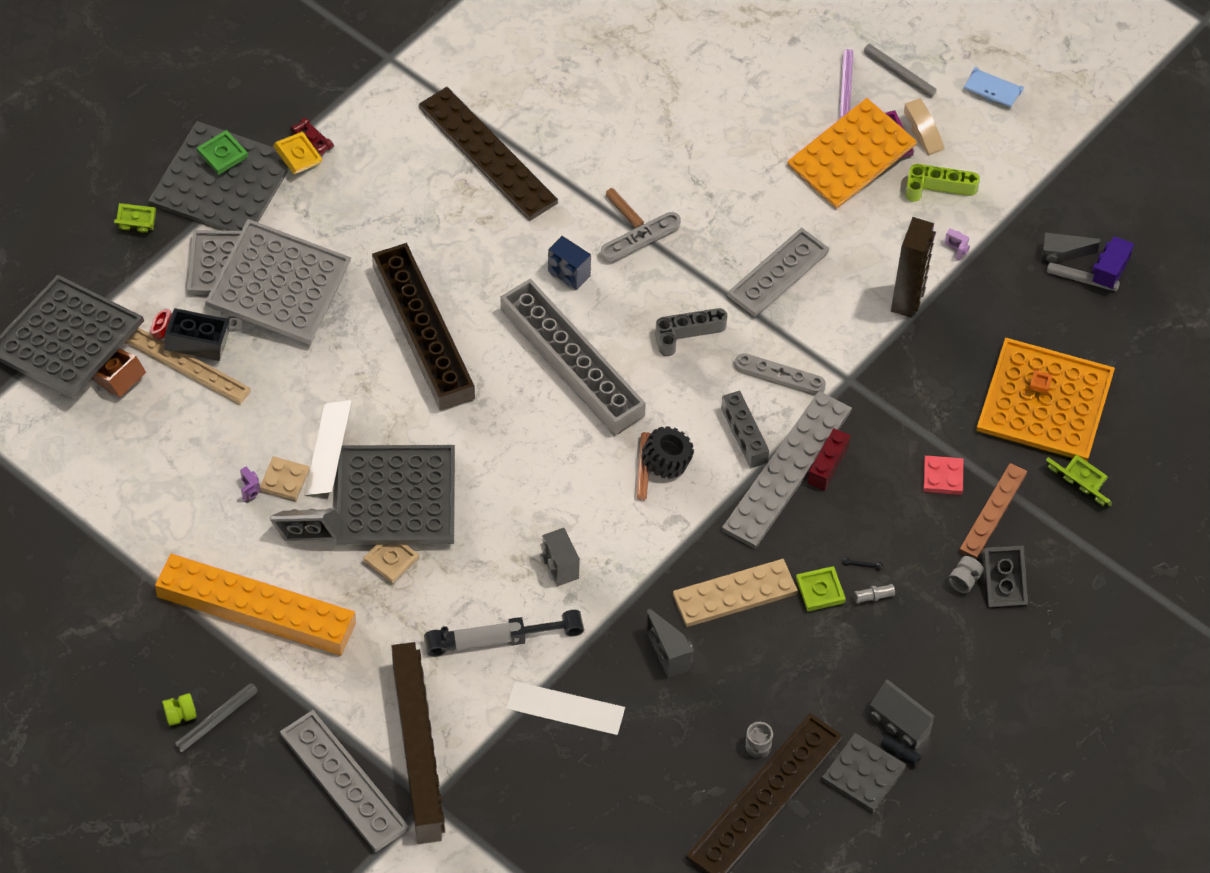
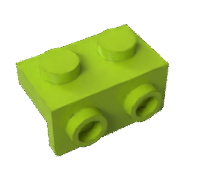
[114,203,156,233]

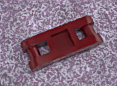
[290,117,334,156]

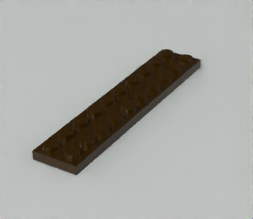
[419,87,558,222]
[686,713,843,873]

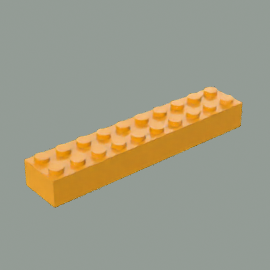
[155,553,356,656]

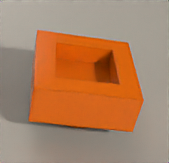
[1029,370,1053,394]

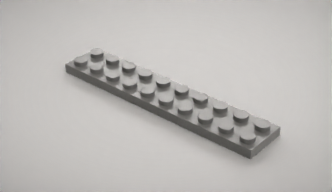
[722,391,852,549]

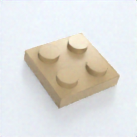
[260,456,310,502]
[363,544,419,584]

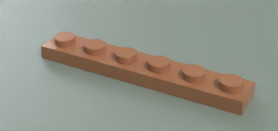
[959,463,1027,560]

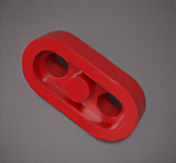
[150,309,172,339]

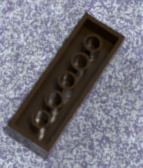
[891,217,936,318]

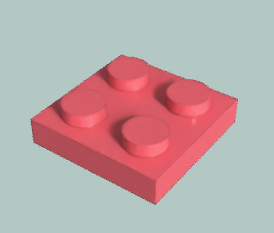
[924,456,964,495]

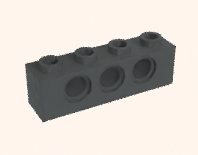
[721,390,770,469]

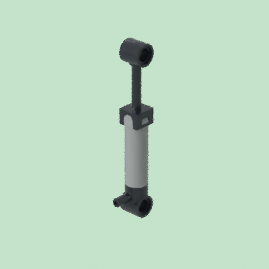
[424,609,584,657]

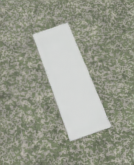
[305,400,352,495]
[506,681,625,735]

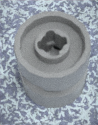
[948,556,984,593]
[745,722,773,758]

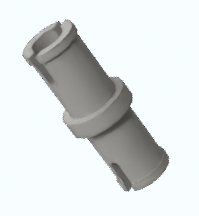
[853,584,895,604]

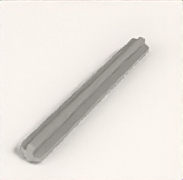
[864,44,937,97]

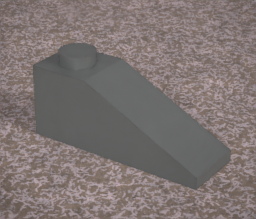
[1041,232,1100,263]

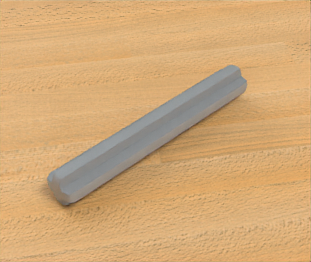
[1047,262,1120,291]

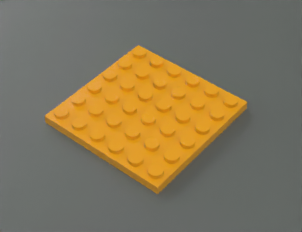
[976,338,1115,462]

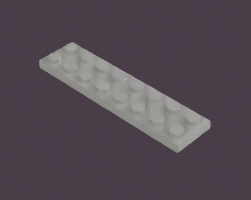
[280,710,409,853]

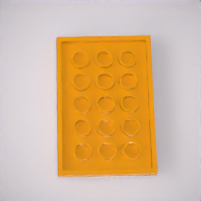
[787,98,917,209]

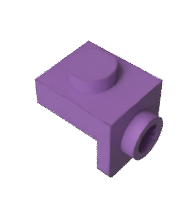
[240,466,260,501]

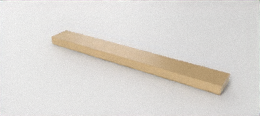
[125,328,251,405]

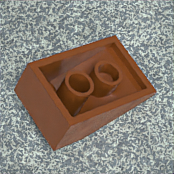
[91,349,146,397]

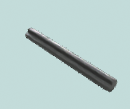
[175,683,258,752]

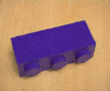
[1091,236,1134,289]

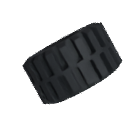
[641,426,694,479]

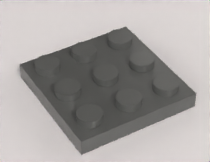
[821,733,906,813]

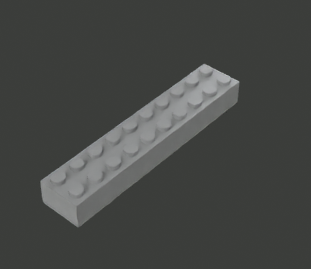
[500,278,646,434]

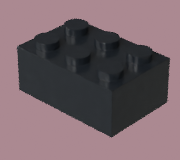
[164,308,230,361]

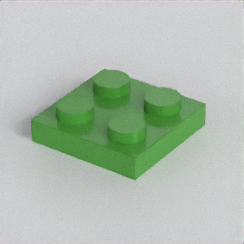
[197,130,248,175]

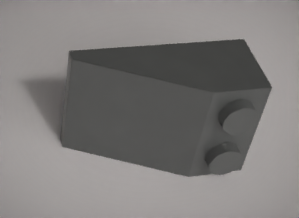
[982,546,1028,607]
[645,609,694,678]

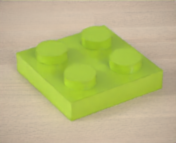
[796,566,846,612]

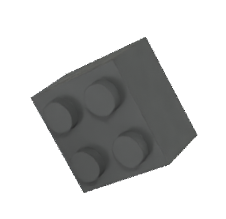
[540,528,580,586]

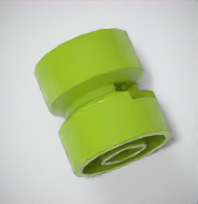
[162,693,197,726]

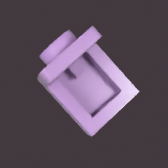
[945,228,970,260]

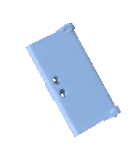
[964,67,1024,107]

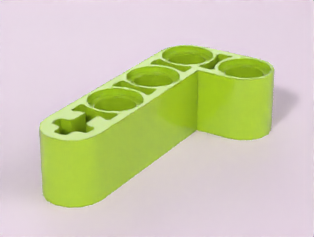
[906,164,980,202]

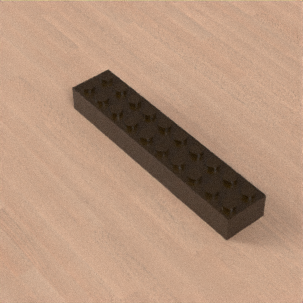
[372,243,475,410]
[391,642,445,844]

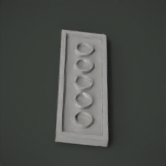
[727,227,829,317]

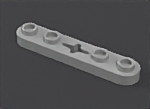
[601,212,681,262]
[735,353,826,395]

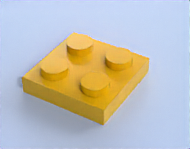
[273,132,323,174]

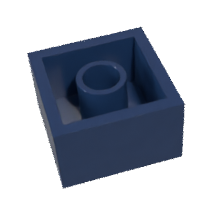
[548,236,591,290]

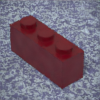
[808,428,851,491]

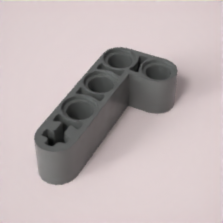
[655,308,728,356]

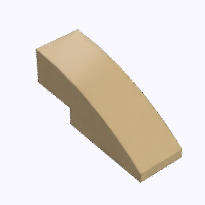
[903,98,944,156]

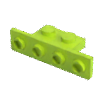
[1046,455,1112,506]

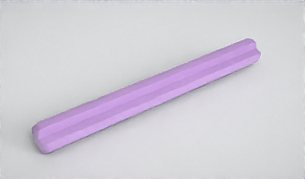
[840,49,853,118]

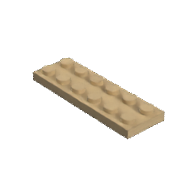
[673,559,798,627]

